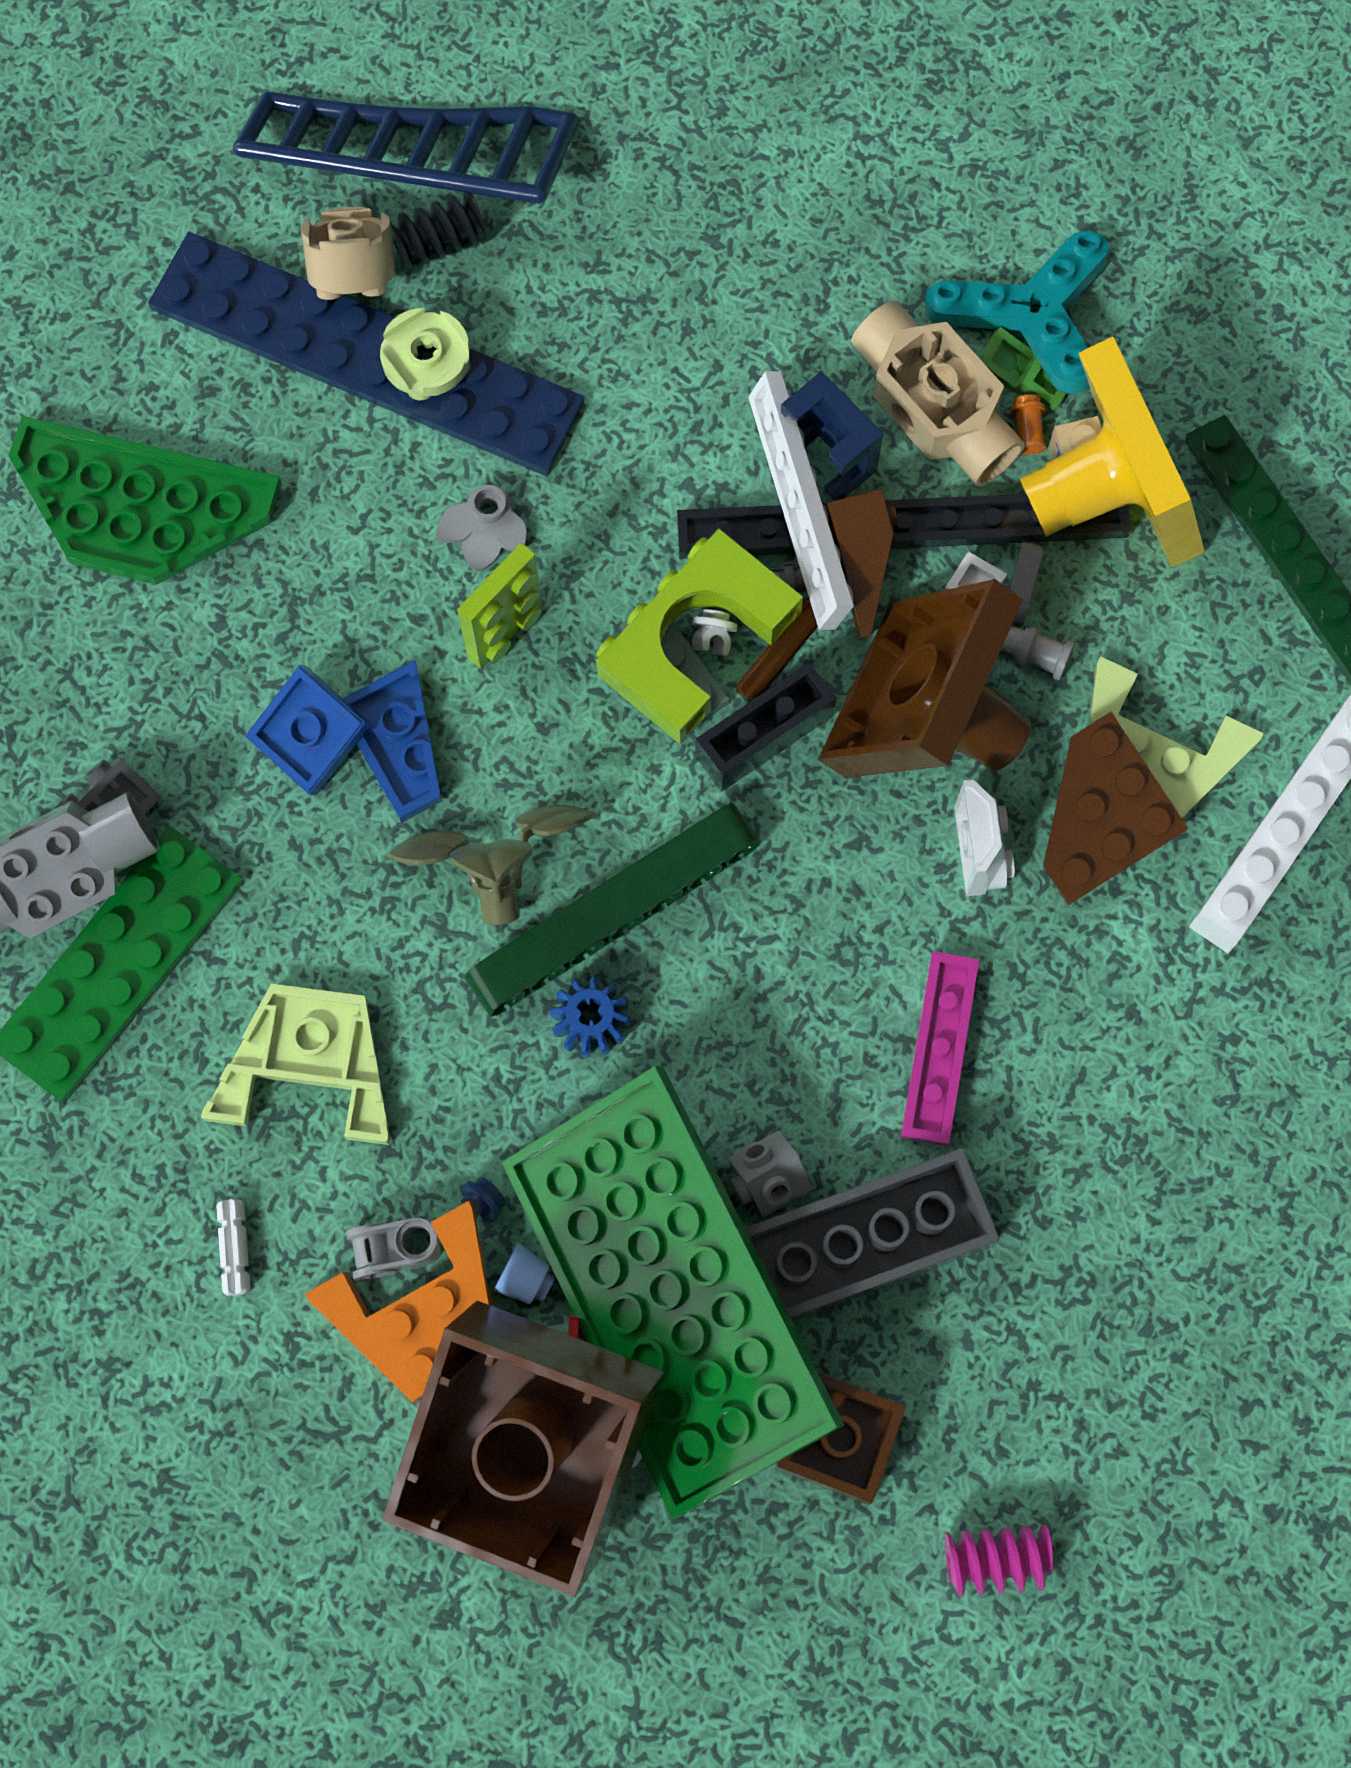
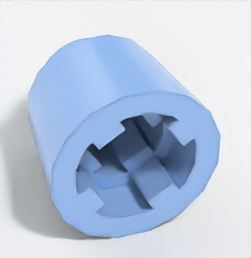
[492,1243,555,1304]

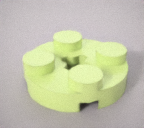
[380,308,470,400]

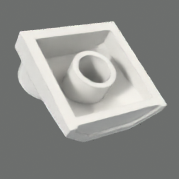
[954,779,1015,896]

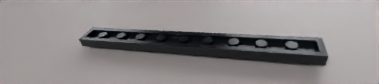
[677,494,1131,559]

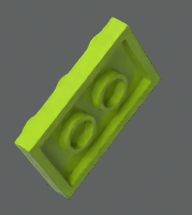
[457,542,542,669]

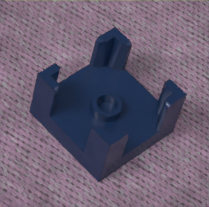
[780,371,884,501]

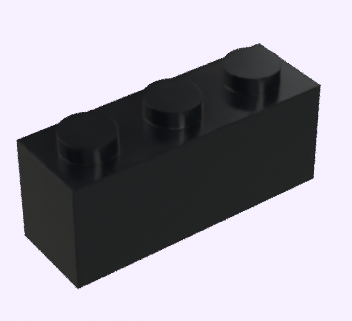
[695,662,837,792]

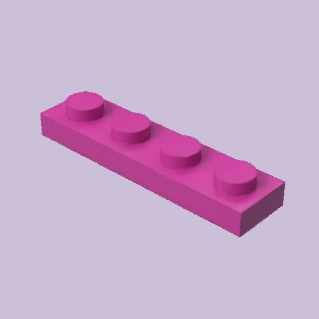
[900,951,979,1147]

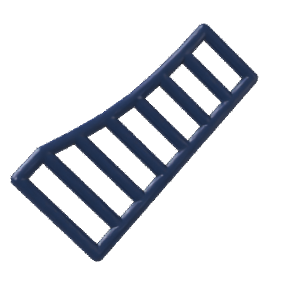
[233,91,579,204]

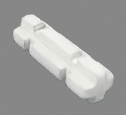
[216,1199,250,1296]

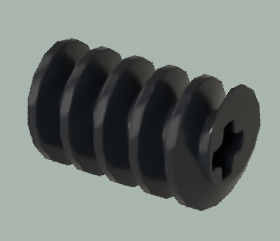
[390,192,485,270]

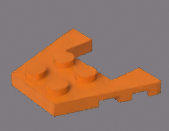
[305,1200,494,1403]

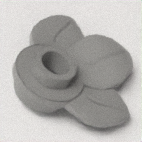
[436,485,527,572]

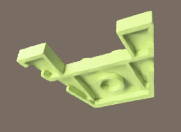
[1089,656,1264,819]
[201,984,390,1145]

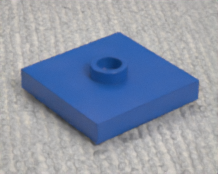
[245,665,371,795]

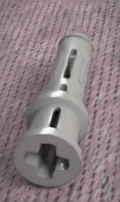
[1000,626,1075,681]

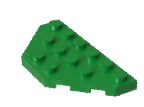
[8,416,282,585]

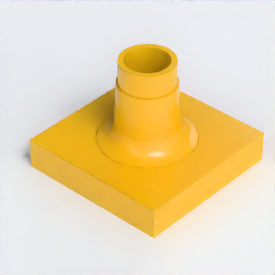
[1020,336,1205,567]

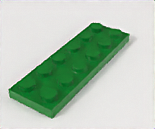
[0,825,244,1104]

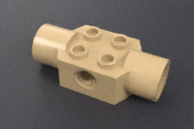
[851,300,1025,487]

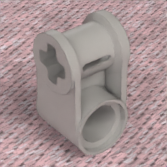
[346,1218,443,1281]

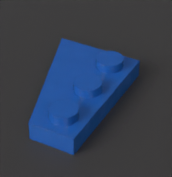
[343,660,442,823]

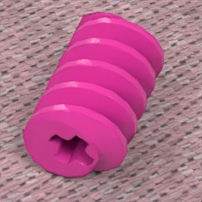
[944,1525,1053,1596]

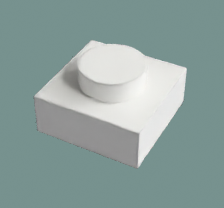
[945,551,1007,590]

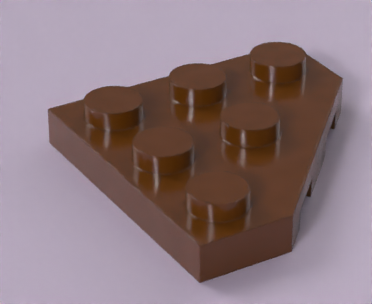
[1042,712,1188,905]

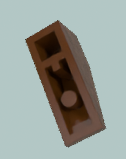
[826,489,898,640]

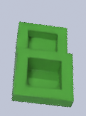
[979,327,1066,411]

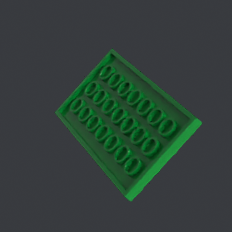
[501,1066,845,1519]

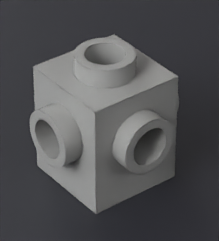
[728,1130,813,1218]

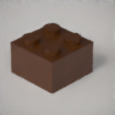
[775,1373,906,1505]

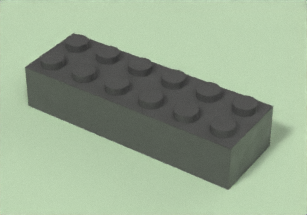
[745,1148,1000,1322]

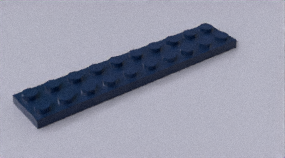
[148,231,585,477]

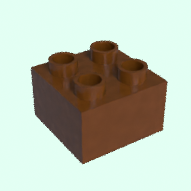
[382,1300,664,1597]

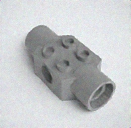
[0,792,160,938]

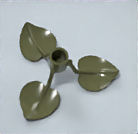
[386,805,597,925]

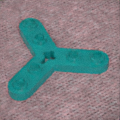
[925,231,1108,394]

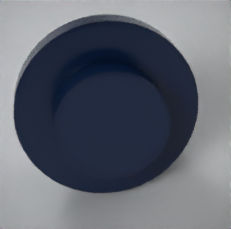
[461,1177,506,1223]

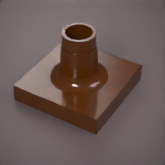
[818,579,1031,778]

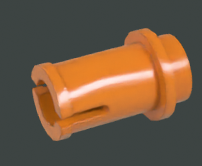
[1010,395,1046,455]

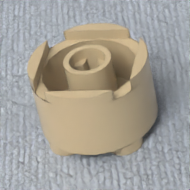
[301,207,396,300]

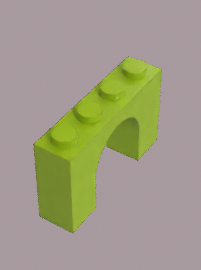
[596,529,803,745]

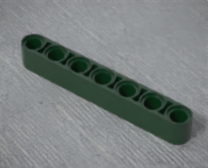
[464,803,761,1017]

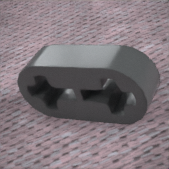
[1009,541,1045,627]

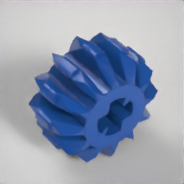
[550,976,631,1058]

